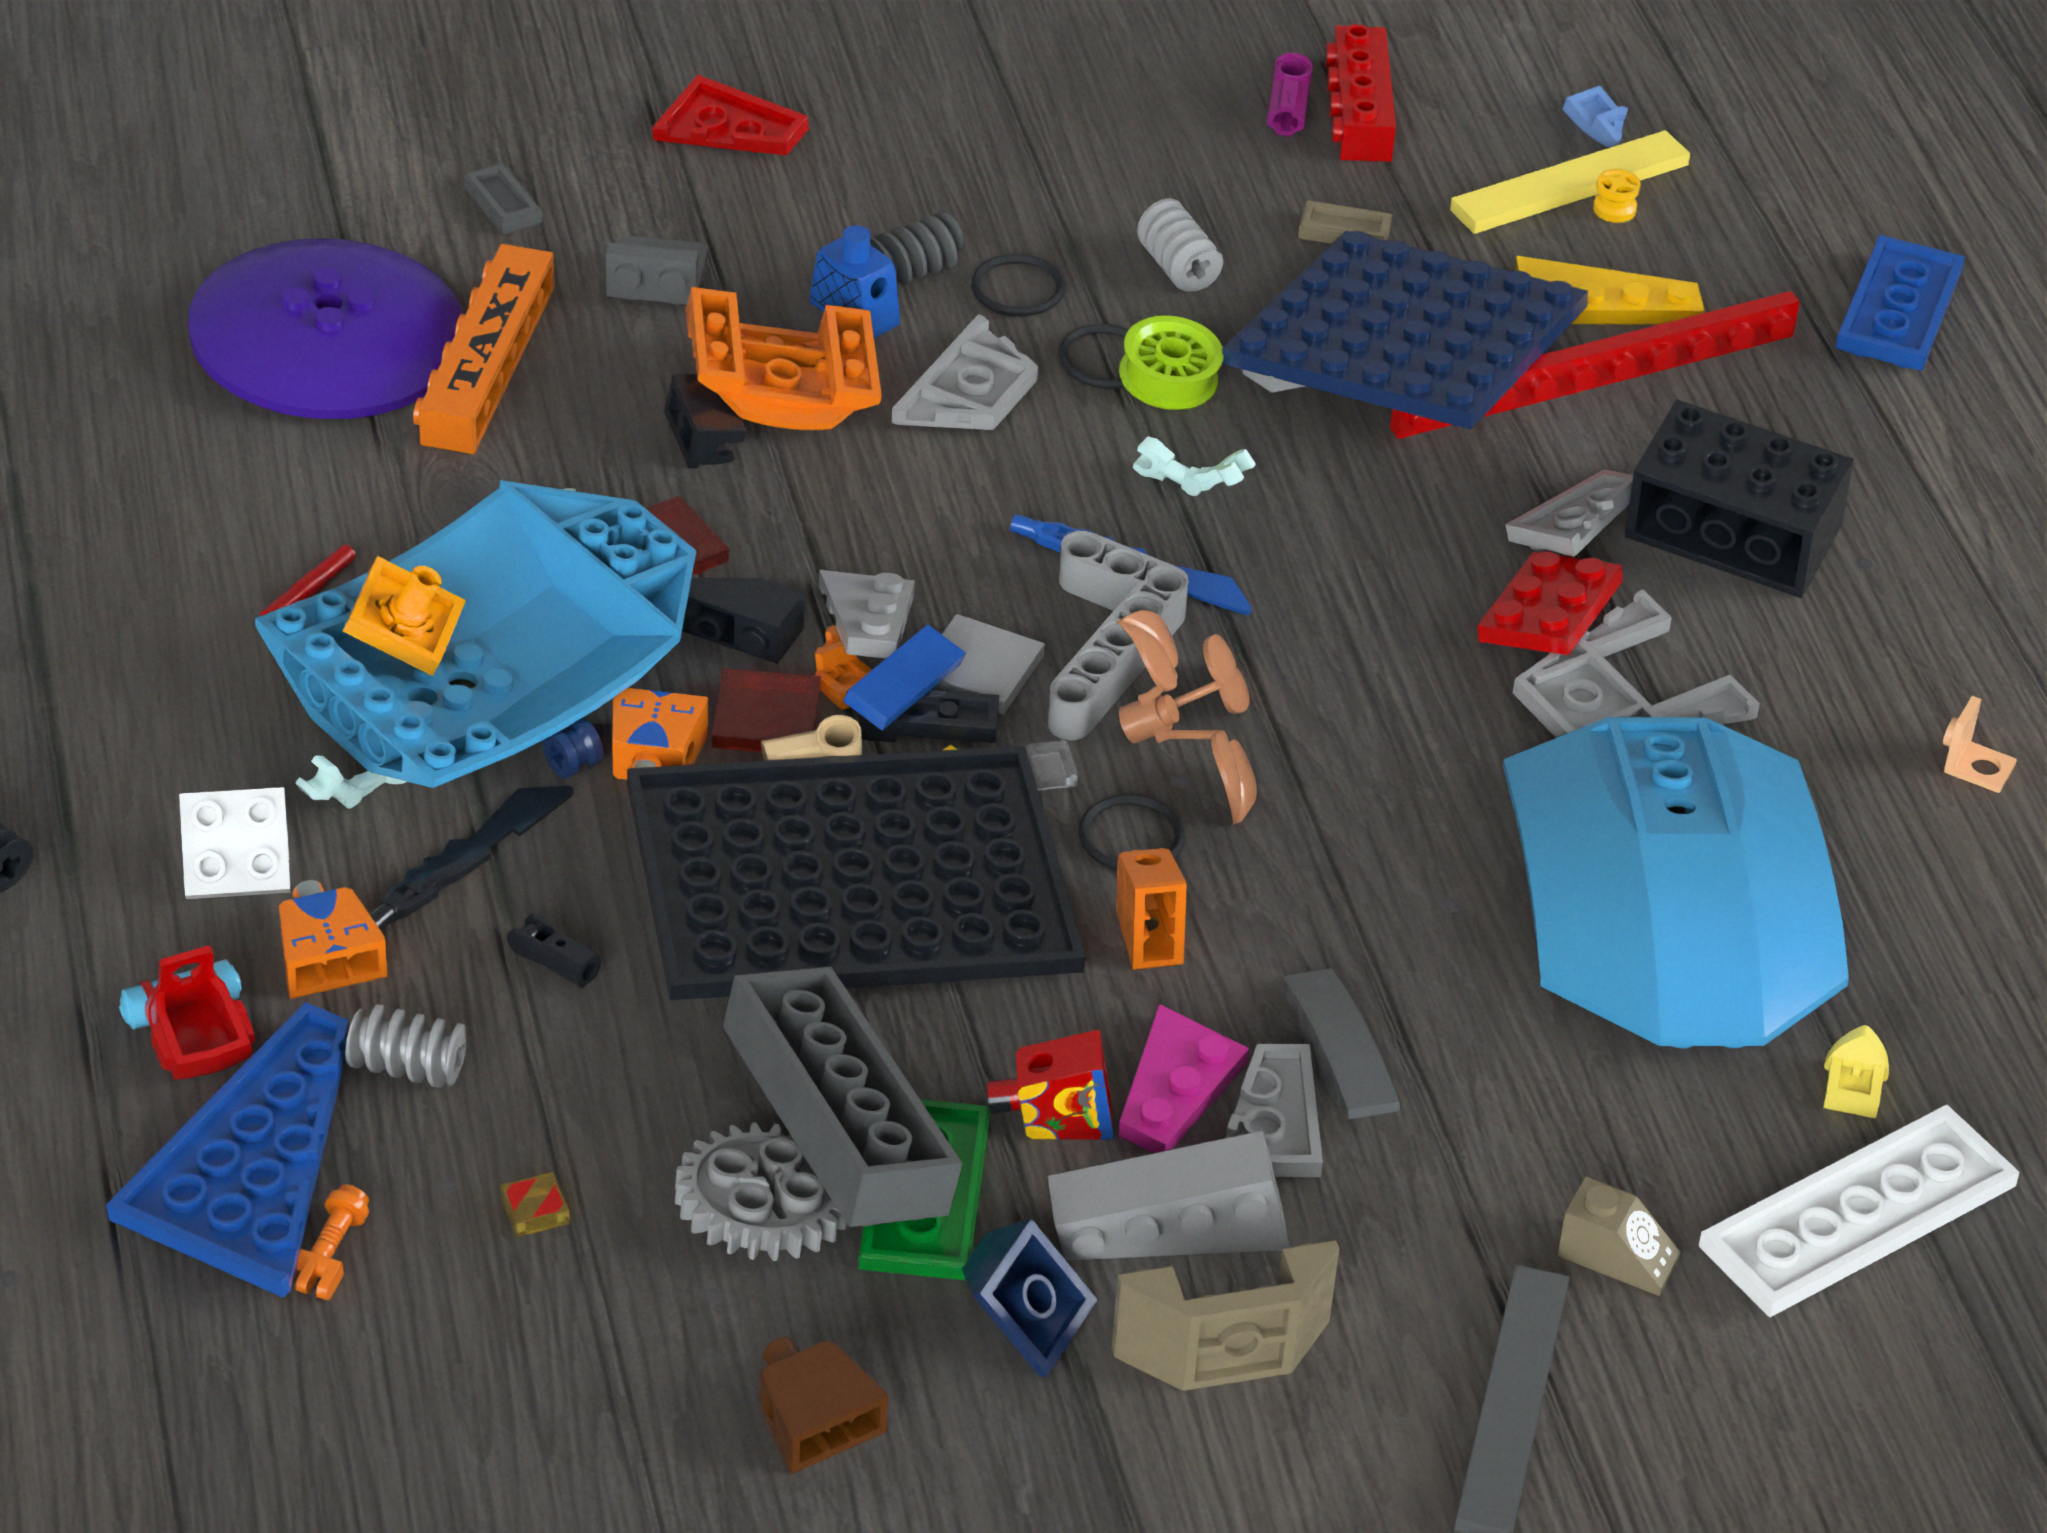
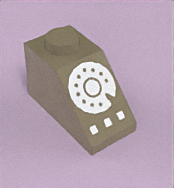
[1557,1176,1681,1296]

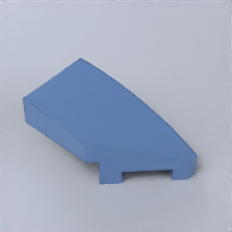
[1562,86,1628,148]

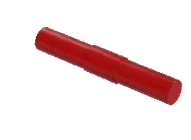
[261,544,356,616]

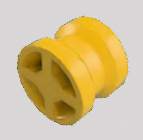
[1593,169,1641,223]

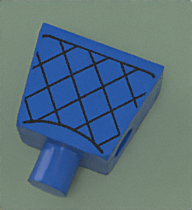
[809,225,900,338]

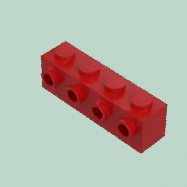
[1325,24,1396,162]

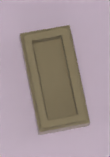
[1298,200,1393,244]

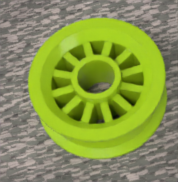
[1119,316,1224,410]

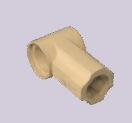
[761,715,862,761]

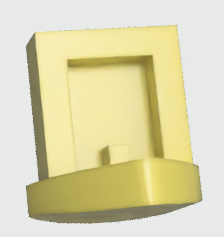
[1823,1025,1889,1119]

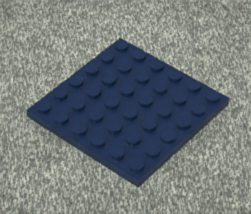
[1222,231,1588,430]

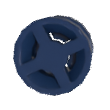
[542,718,604,779]

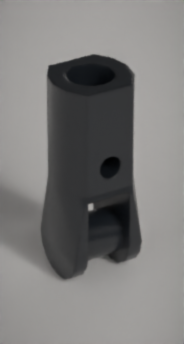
[507,913,601,989]

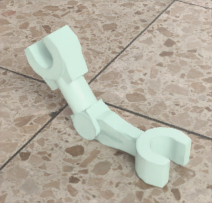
[1133,436,1256,496]
[296,756,407,809]

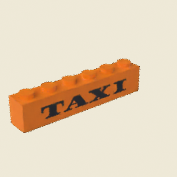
[413,243,554,455]

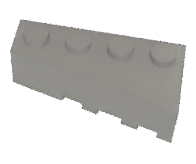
[1048,1130,1290,1261]

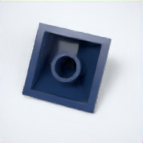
[962,1218,1098,1377]

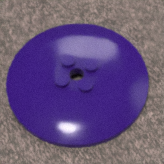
[188,238,464,419]

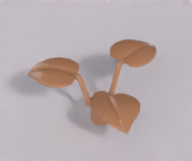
[1117,610,1257,825]

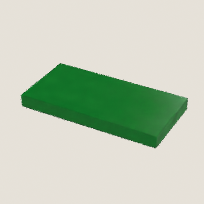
[858,1099,990,1280]

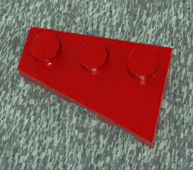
[652,75,809,156]

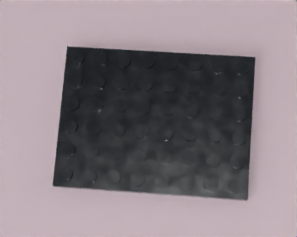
[626,746,1086,1000]

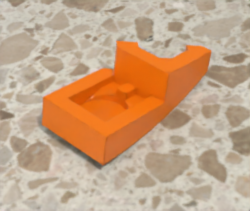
[815,625,873,710]

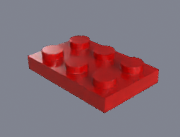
[1477,552,1623,656]

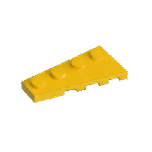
[1514,255,1705,324]

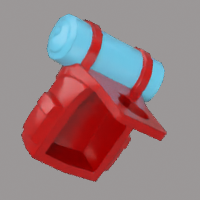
[119,946,255,1080]

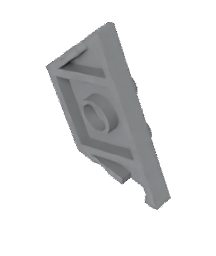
[892,314,1038,430]

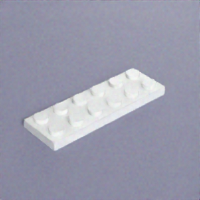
[1699,1105,2019,1318]

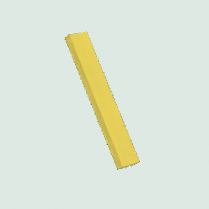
[1450,130,1690,234]

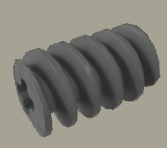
[870,211,963,285]

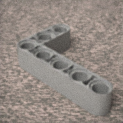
[1048,531,1189,740]

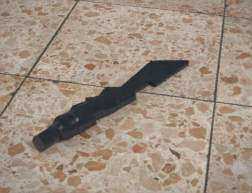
[369,786,573,931]

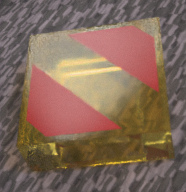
[500,1172,570,1237]

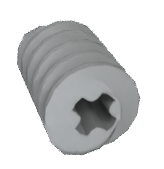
[1137,198,1224,292]
[345,1004,466,1088]

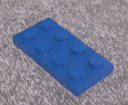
[1835,235,1965,371]

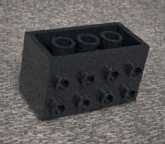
[1625,399,1854,598]

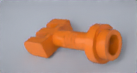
[292,1185,369,1301]

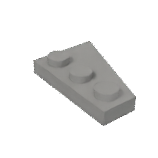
[1505,469,1633,557]

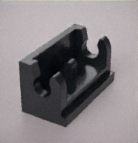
[664,374,746,468]

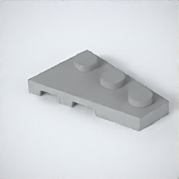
[818,570,915,659]
[1225,1044,1323,1177]

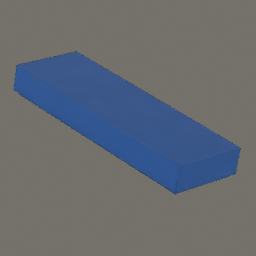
[843,624,966,730]

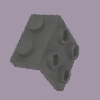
[606,236,708,304]

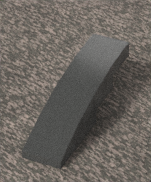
[1282,968,1400,1119]

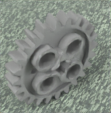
[675,1123,847,1261]

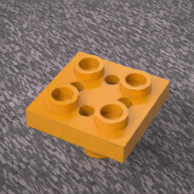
[343,556,466,676]

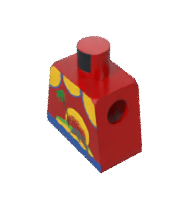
[987,1030,1114,1140]

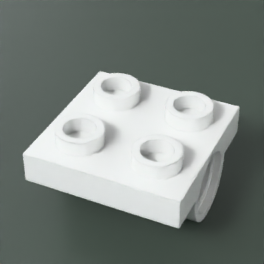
[179,787,291,899]

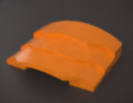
[686,287,882,430]

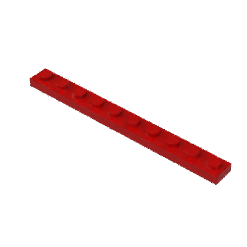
[1390,291,1800,439]

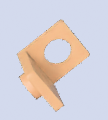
[1943,696,2017,793]

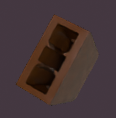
[759,1337,888,1474]

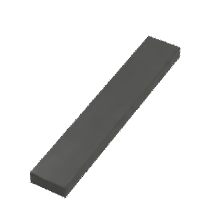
[1454,1265,1570,1533]

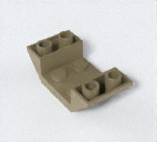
[1111,1240,1339,1391]

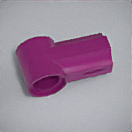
[1267,53,1313,137]

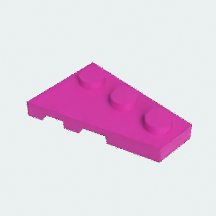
[1118,1004,1249,1154]

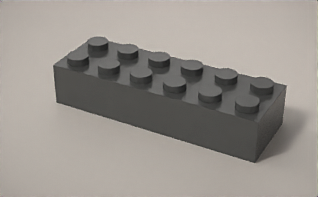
[723,967,963,1227]

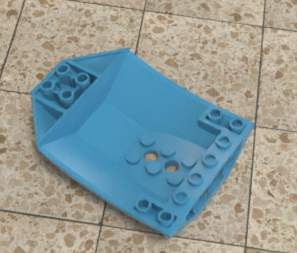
[255,480,696,788]
[1503,717,1849,1048]

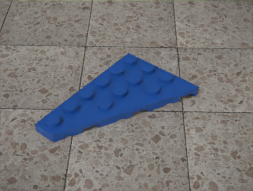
[106,1002,350,1298]

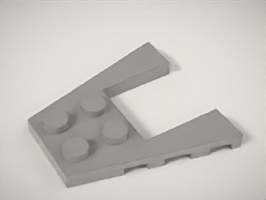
[1513,589,1760,738]

